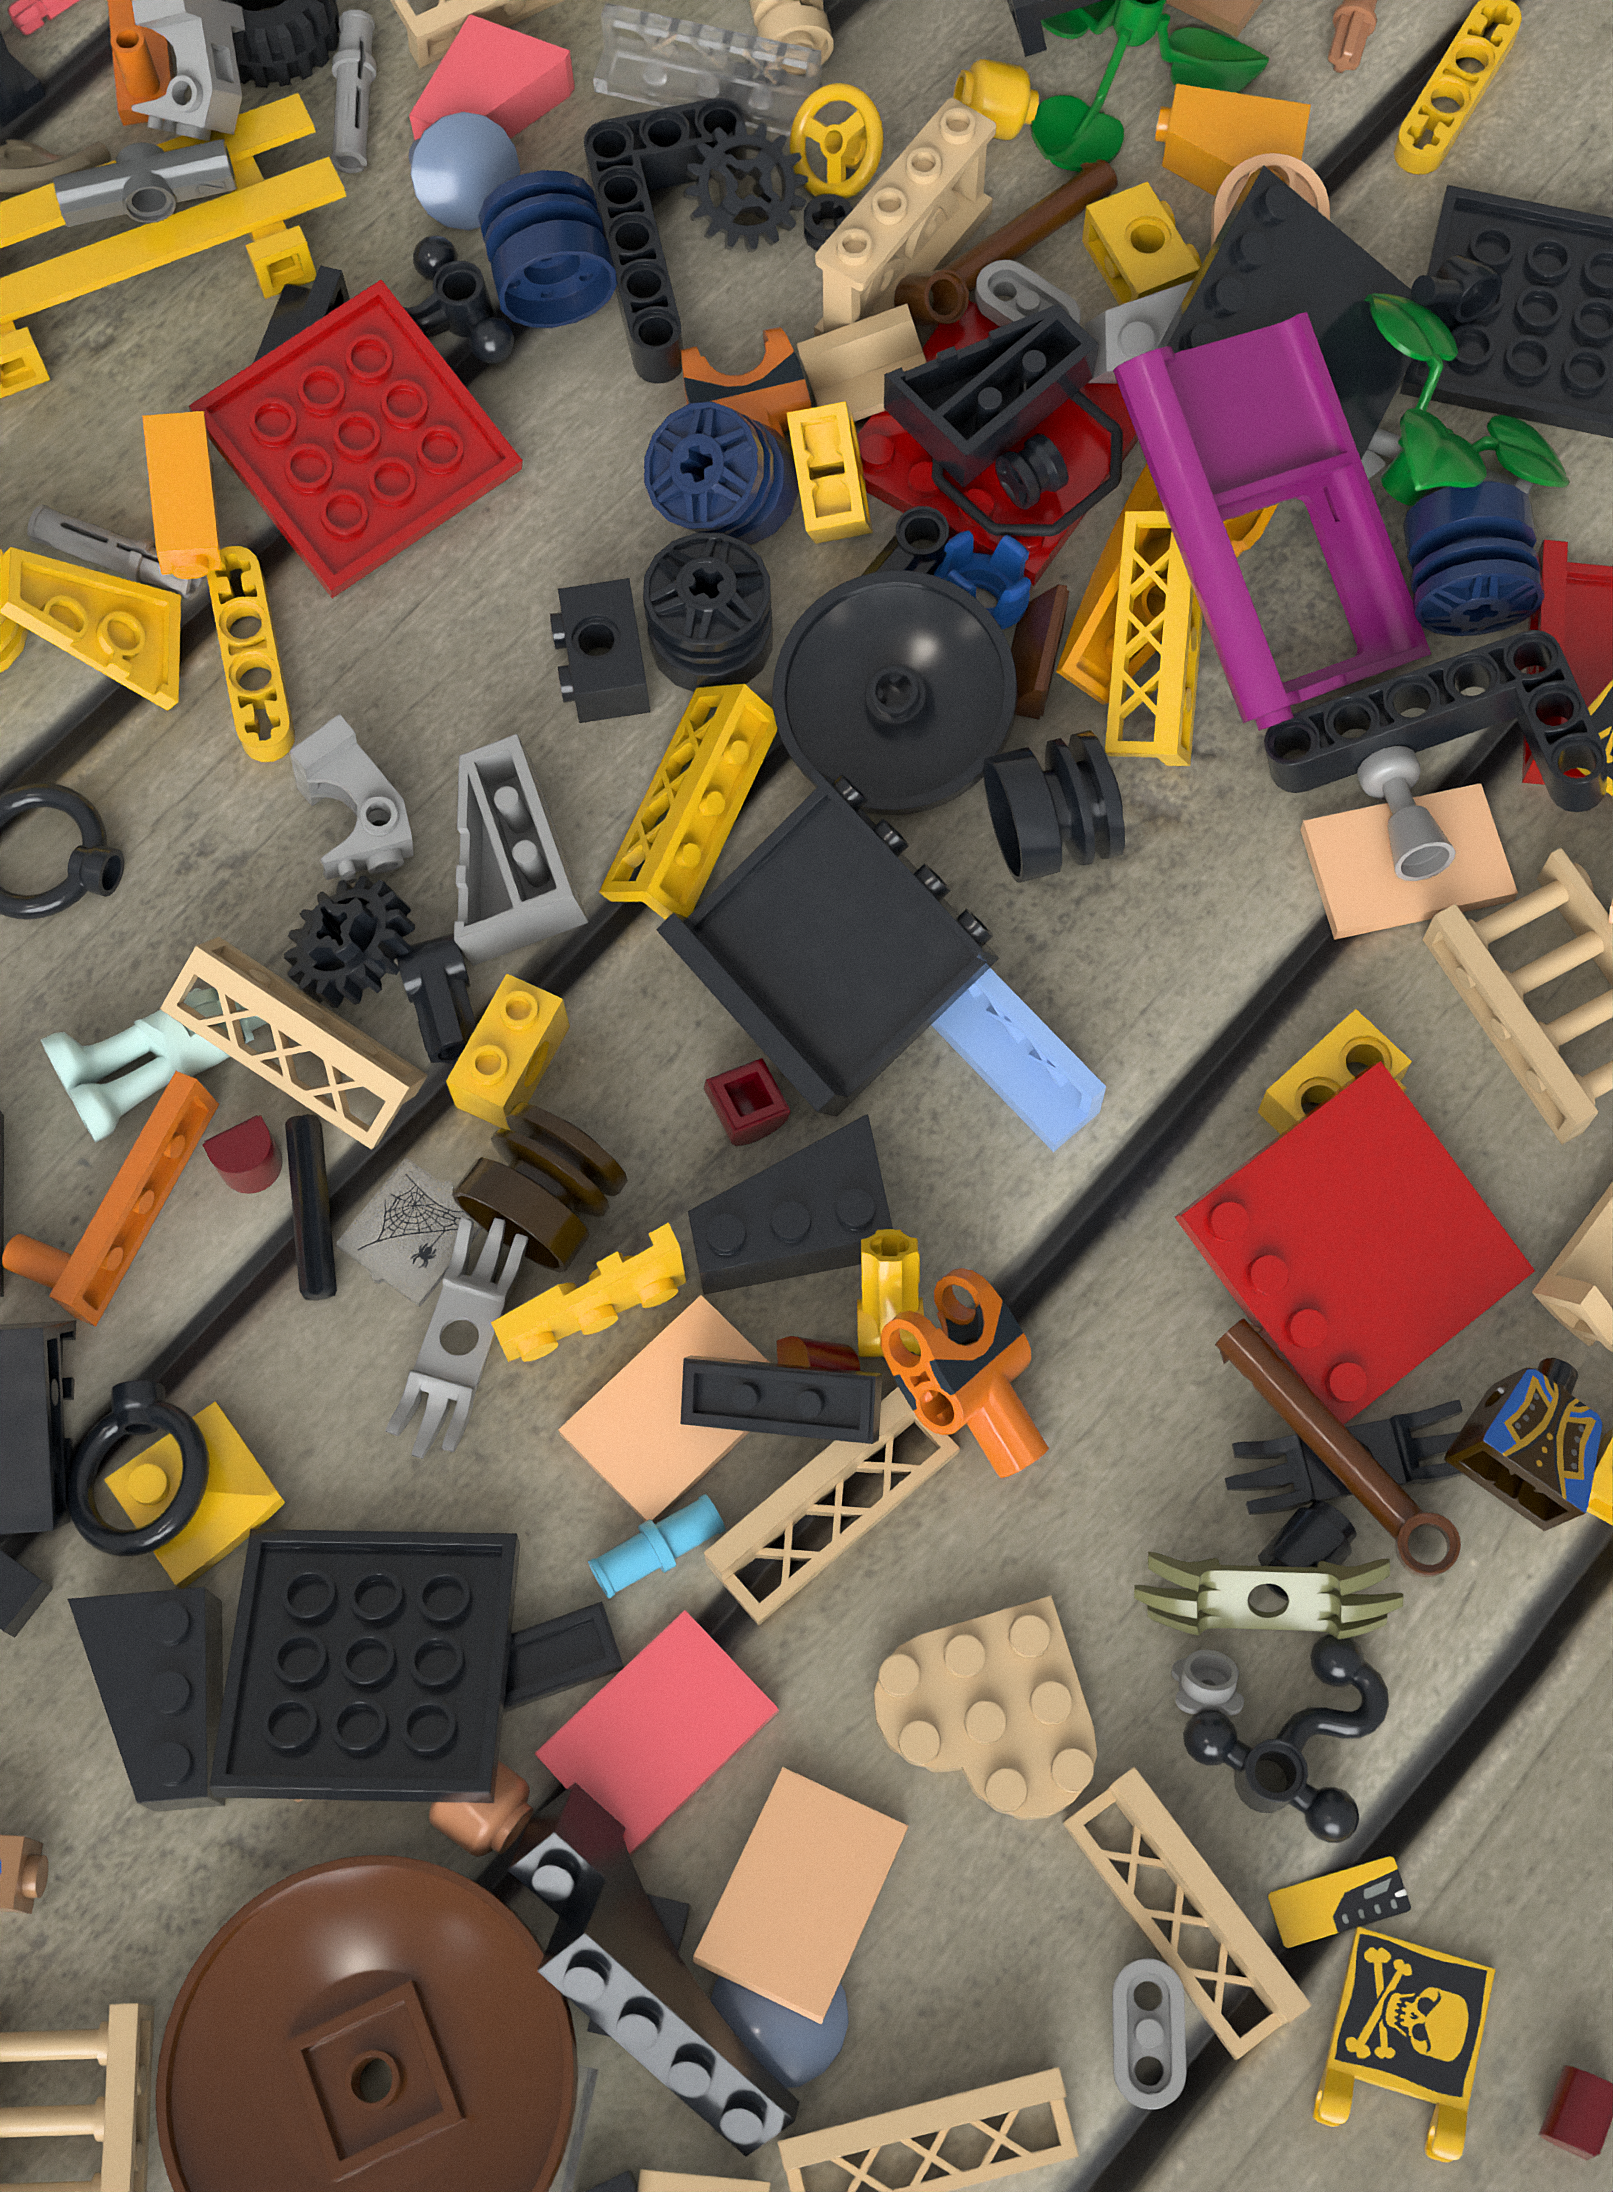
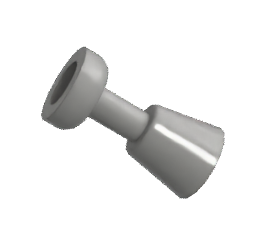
[1357,746,1456,881]

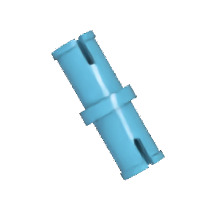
[588,1494,726,1599]

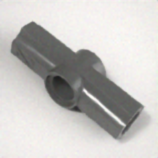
[53,139,237,227]

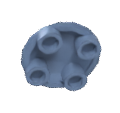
[408,112,520,230]
[710,1976,849,2088]

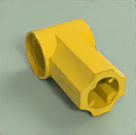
[857,1229,924,1357]

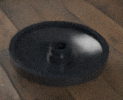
[772,570,1018,815]

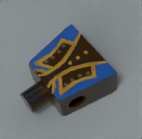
[1444,1358,1603,1531]

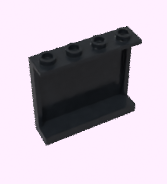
[656,769,999,1117]

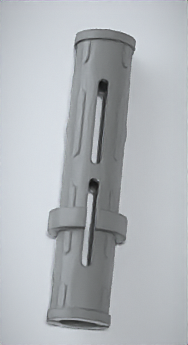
[331,10,377,173]
[27,505,205,600]

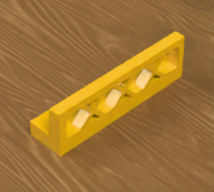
[1105,511,1203,766]
[599,684,778,920]

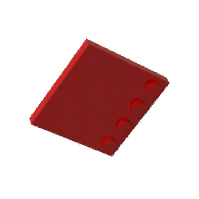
[189,279,523,599]
[857,300,1138,586]
[1174,1061,1535,1425]

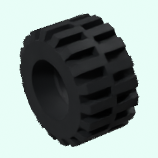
[221,0,340,88]

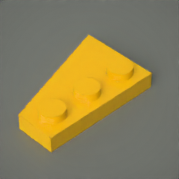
[0,547,181,711]
[491,1222,687,1362]

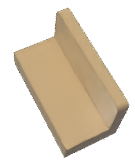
[797,304,927,421]

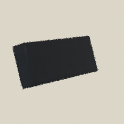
[680,1355,882,1444]

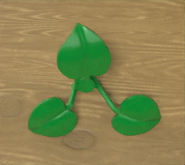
[1030,0,1269,172]
[1364,293,1570,506]

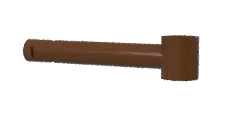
[894,160,1118,326]
[1215,1318,1461,1577]

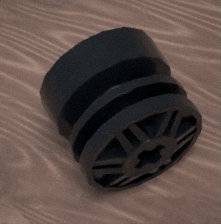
[643,533,773,692]
[983,730,1125,883]

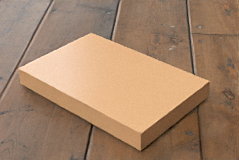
[1300,783,1518,940]
[558,1295,770,1524]
[693,1767,908,2025]

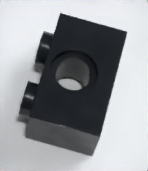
[550,578,651,723]

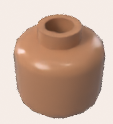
[429,1760,534,1857]

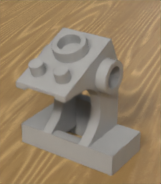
[131,0,245,141]
[290,714,414,884]

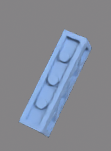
[931,968,1106,1152]

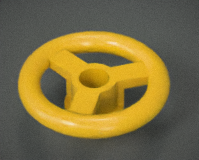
[789,83,884,199]

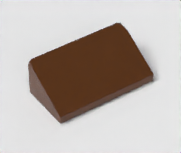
[1011,584,1069,720]

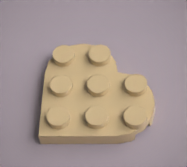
[874,1596,1097,1820]

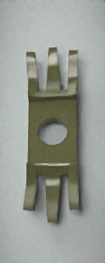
[1134,1552,1403,1639]

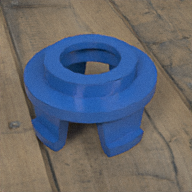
[934,530,1031,630]

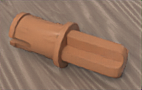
[1328,0,1377,73]

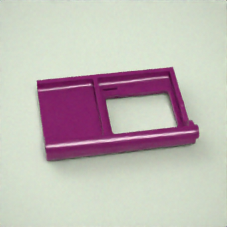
[1113,312,1431,731]

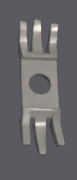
[385,1218,528,1459]

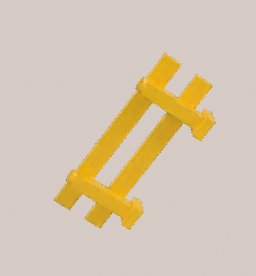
[0,93,347,399]

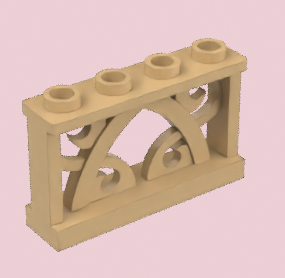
[814,98,996,337]

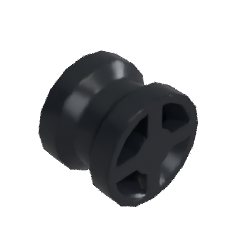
[995,433,1069,510]

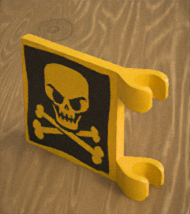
[1312,1927,1496,2163]

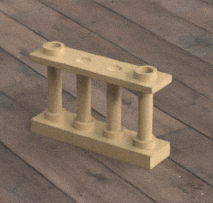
[1422,848,1613,1145]
[0,2003,155,2192]

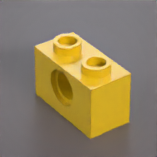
[1082,181,1202,306]
[446,973,570,1130]

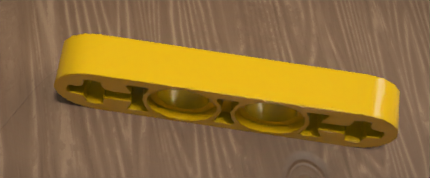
[1393,0,1522,175]
[207,546,295,762]

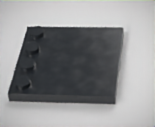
[1157,166,1436,460]
[1400,185,1613,438]
[209,1529,520,1803]

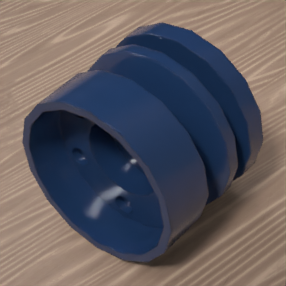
[478,170,617,328]
[644,401,799,545]
[1403,481,1545,636]

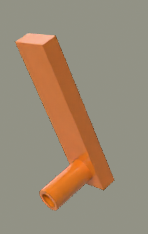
[108,0,174,126]
[2,1071,219,1327]

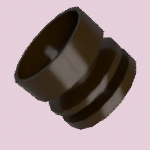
[452,1102,628,1273]

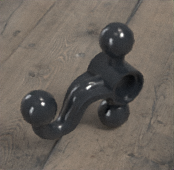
[403,235,514,364]
[1183,1634,1389,1843]

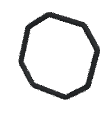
[932,391,1123,536]

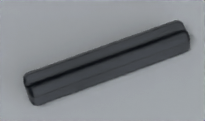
[285,1114,337,1301]

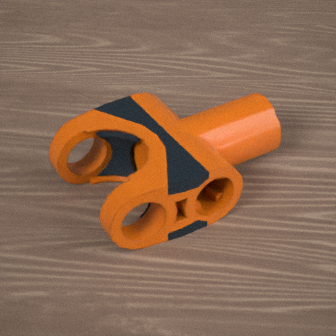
[681,327,812,440]
[881,1268,1049,1478]

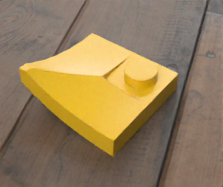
[104,1401,285,1589]

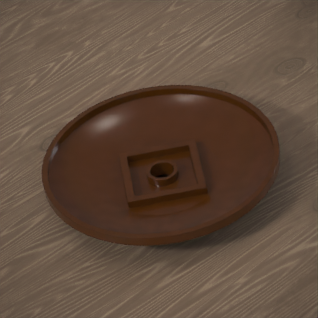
[156,1855,578,2192]

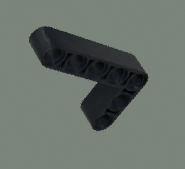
[584,98,747,384]
[1264,630,1607,813]

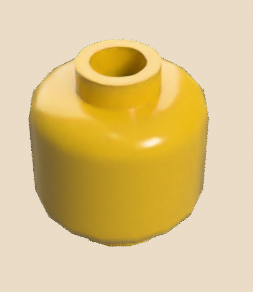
[953,59,1039,141]

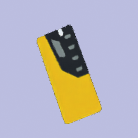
[1268,1856,1411,1948]

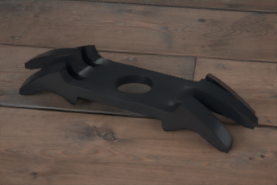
[1225,1399,1464,1515]

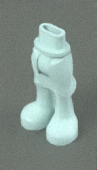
[41,988,267,1143]

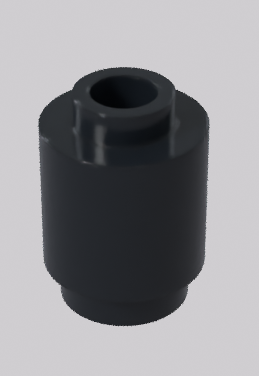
[1258,1500,1357,1601]

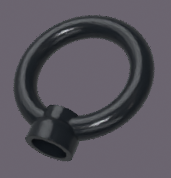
[0,783,124,920]
[67,1380,210,1557]

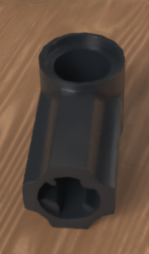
[861,506,949,576]
[396,933,477,1064]

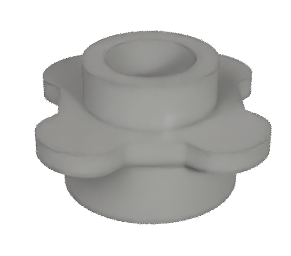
[1171,1650,1244,1716]

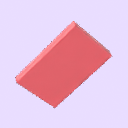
[534,1610,779,1856]

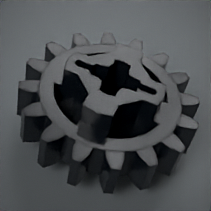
[683,121,808,252]
[284,876,415,1008]

